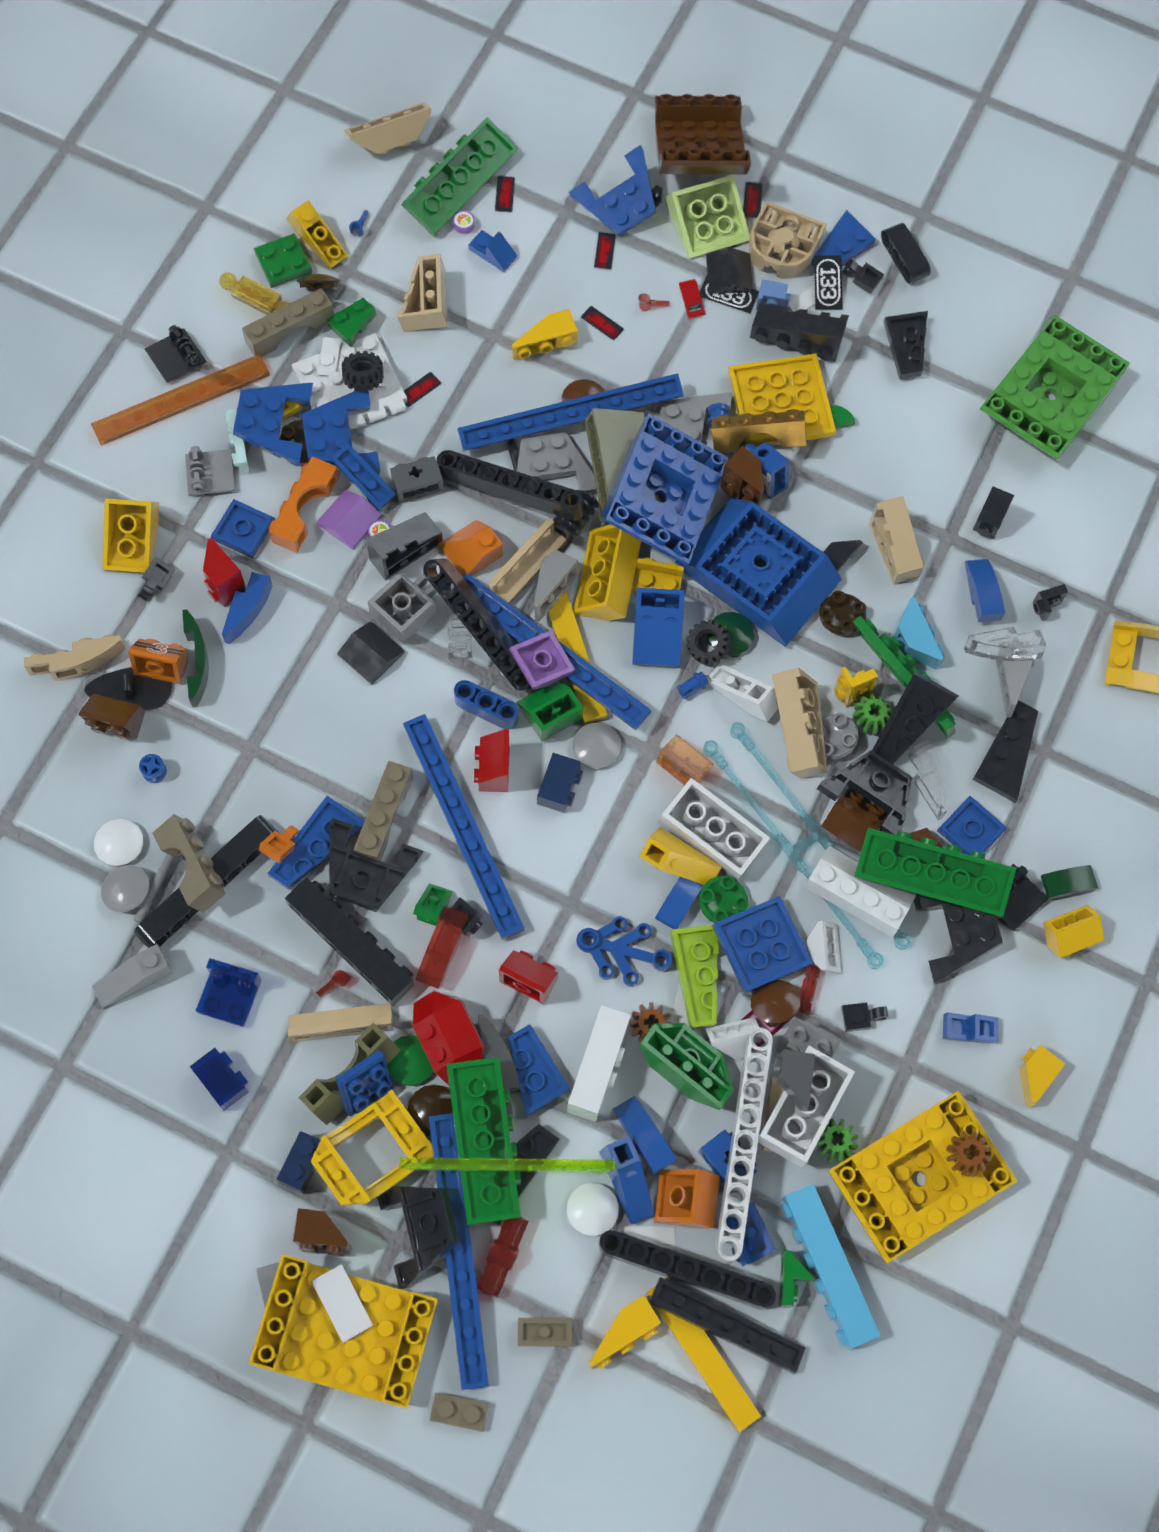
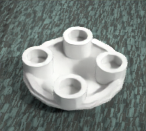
[94,819,144,866]
[567,1183,619,1236]

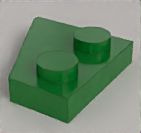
[326,298,377,347]

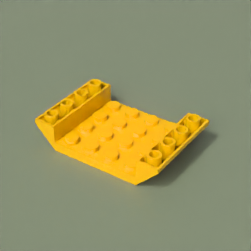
[248,1254,438,1409]

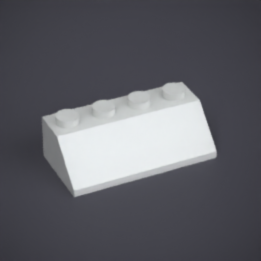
[805,846,916,937]

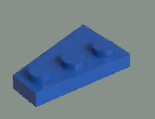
[811,210,876,266]
[508,1024,570,1118]

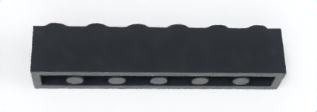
[285,877,414,1006]

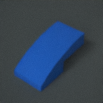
[655,877,703,929]
[943,1012,999,1043]

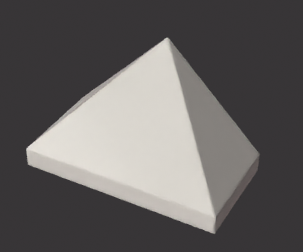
[804,920,841,974]
[706,1017,760,1062]

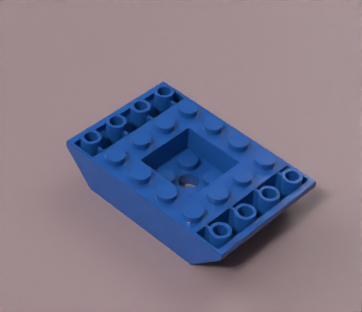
[602,413,728,566]
[674,499,842,647]

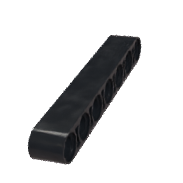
[436,450,585,521]
[423,558,532,691]
[134,815,279,948]
[598,1230,776,1310]

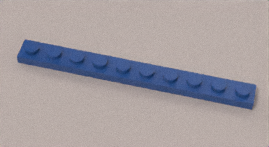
[457,373,684,452]
[452,573,651,731]
[403,714,525,940]
[429,1113,489,1390]

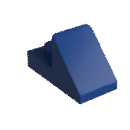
[468,230,517,272]

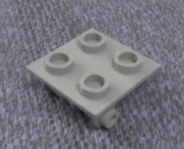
[185,446,235,496]
[776,1017,841,1058]

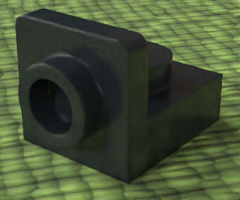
[1033,584,1068,621]

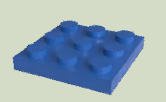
[712,896,813,994]

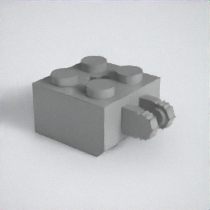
[368,573,437,644]

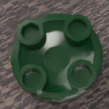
[707,612,754,658]

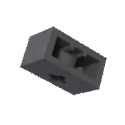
[390,456,444,503]

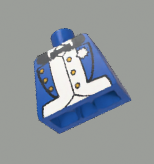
[745,443,789,499]

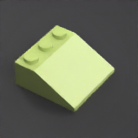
[666,175,750,259]

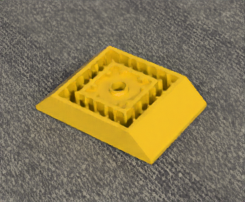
[828,1090,1018,1264]

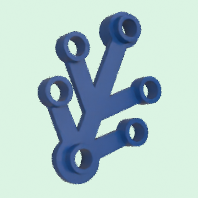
[576,916,672,987]

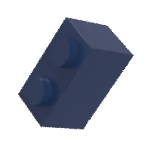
[537,753,583,813]
[276,1131,320,1194]

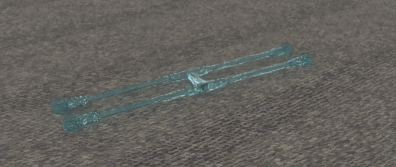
[703,722,911,969]

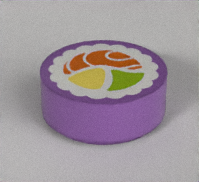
[453,210,475,234]
[368,520,391,537]

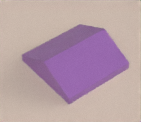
[316,489,382,550]
[509,630,575,689]

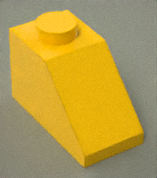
[1020,1044,1065,1108]

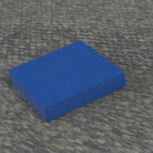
[210,499,275,559]
[937,796,1007,855]

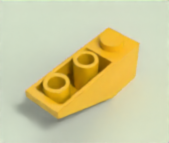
[286,200,348,269]
[512,309,578,360]
[639,827,722,885]
[589,1295,661,1370]

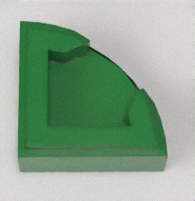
[830,405,855,428]

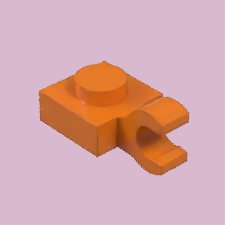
[259,825,299,863]

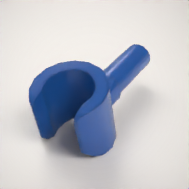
[349,210,369,237]

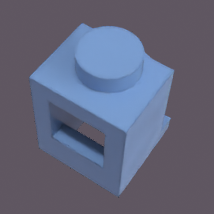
[756,279,791,310]

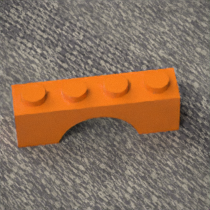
[269,456,339,553]

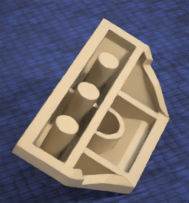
[344,102,432,154]

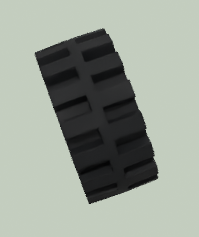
[341,351,384,392]
[686,620,732,666]

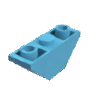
[894,597,944,669]

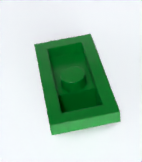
[413,883,453,927]
[779,1250,815,1308]

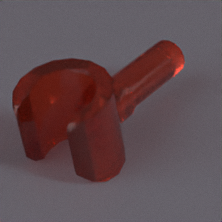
[638,293,670,311]
[316,970,351,997]

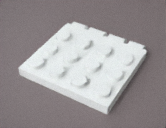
[291,333,407,431]

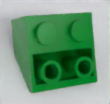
[517,681,584,742]

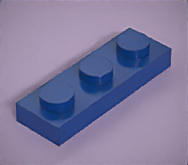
[331,443,396,511]

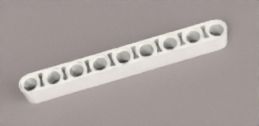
[715,1028,773,1264]

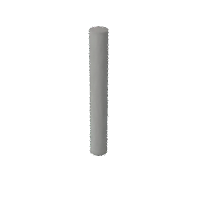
[134,854,175,923]

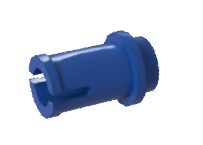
[677,672,709,699]

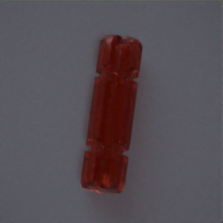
[799,965,820,1015]

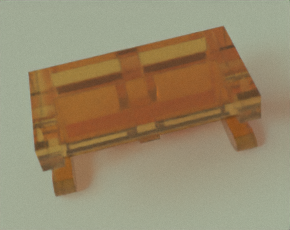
[656,734,714,786]

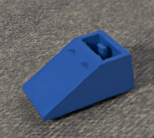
[632,587,685,667]

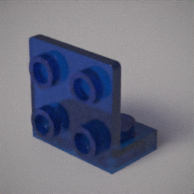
[196,958,262,1027]

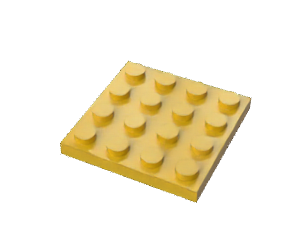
[728,353,836,447]

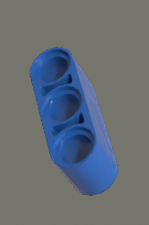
[454,680,518,729]

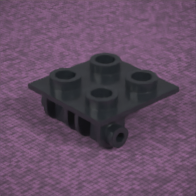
[145,325,207,383]
[999,863,1048,931]

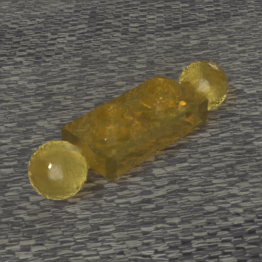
[219,272,290,315]

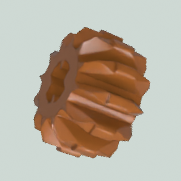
[629,1002,671,1043]
[946,1131,992,1177]

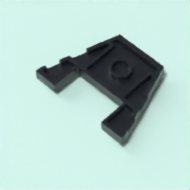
[817,750,912,835]
[329,818,423,912]
[912,892,1003,984]
[377,1186,460,1289]

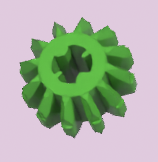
[852,693,894,735]
[815,1118,858,1163]

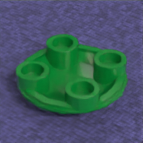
[699,875,749,923]
[387,1035,434,1086]

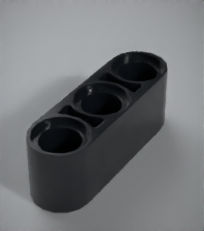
[881,223,931,284]

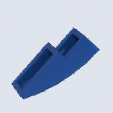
[965,559,1005,622]
[222,572,273,644]
[612,1096,677,1175]

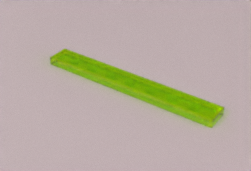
[399,1158,615,1172]

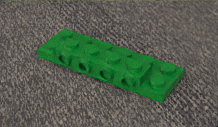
[401,117,519,236]
[853,616,956,739]
[854,827,1016,917]
[447,1057,521,1225]

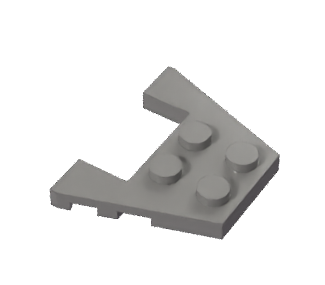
[660,392,733,454]
[513,432,597,506]

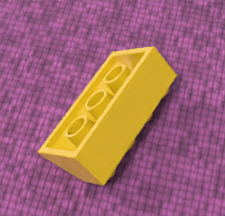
[573,524,641,621]

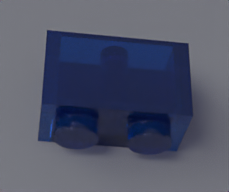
[189,1047,249,1111]

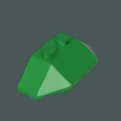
[639,1023,734,1110]

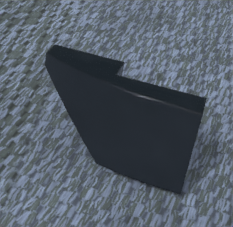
[823,540,863,572]

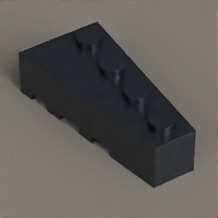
[750,304,849,362]

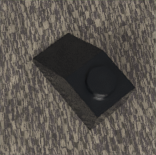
[972,486,1014,539]

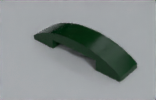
[182,609,209,707]

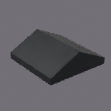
[706,247,753,294]
[337,621,405,685]

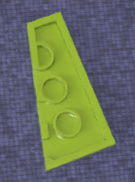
[670,924,719,1030]

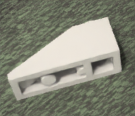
[707,663,779,722]

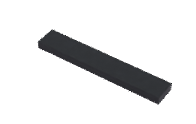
[649,1277,806,1374]

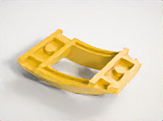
[1105,620,1159,694]
[311,1090,433,1205]

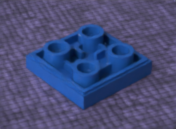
[336,1050,393,1117]

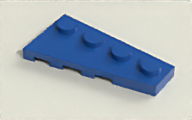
[267,796,365,890]

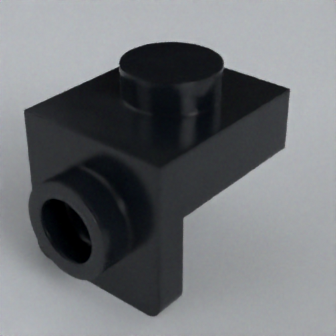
[444,897,484,936]

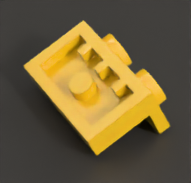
[632,558,684,594]
[834,667,878,707]

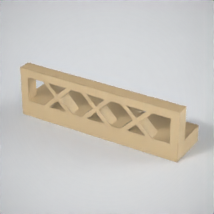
[488,518,567,604]
[288,1003,394,1043]

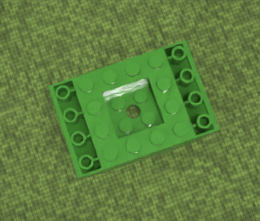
[980,315,1130,459]

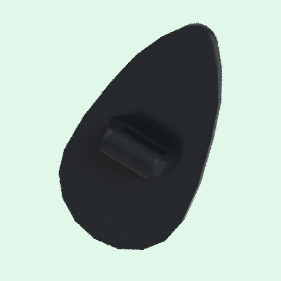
[84,667,172,711]

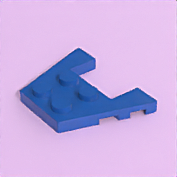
[569,145,657,237]
[233,383,313,467]
[302,389,380,474]

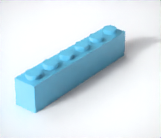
[780,1184,881,1350]

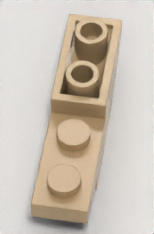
[24,634,125,681]

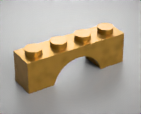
[711,409,807,453]

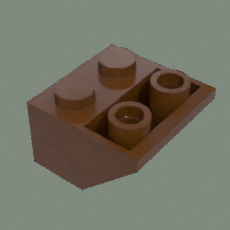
[720,446,764,507]
[78,694,146,740]
[821,788,889,852]
[293,1208,352,1257]

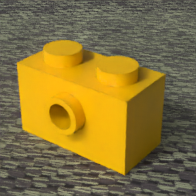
[1043,905,1104,958]

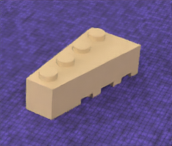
[772,668,828,779]

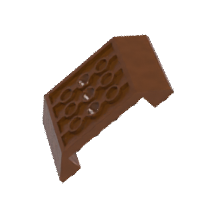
[655,94,751,175]

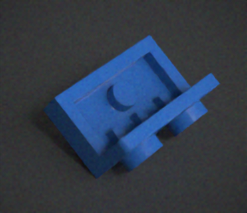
[719,1201,777,1266]

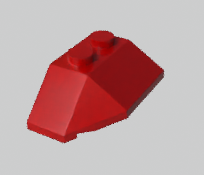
[412,991,485,1086]

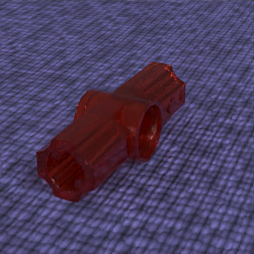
[477,1217,529,1298]

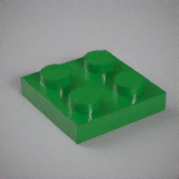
[254,233,312,288]

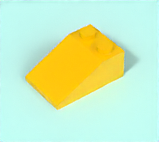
[102,499,159,573]

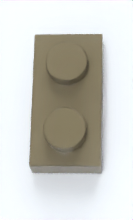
[518,1318,572,1347]
[429,1393,489,1432]

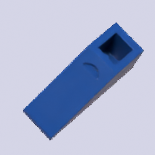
[599,1136,655,1225]

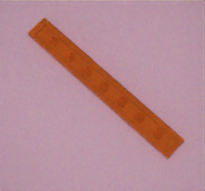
[91,354,270,446]

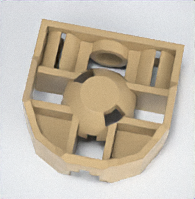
[748,201,827,279]

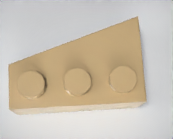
[398,254,447,332]
[869,496,925,585]

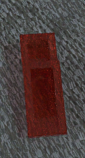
[415,906,469,989]

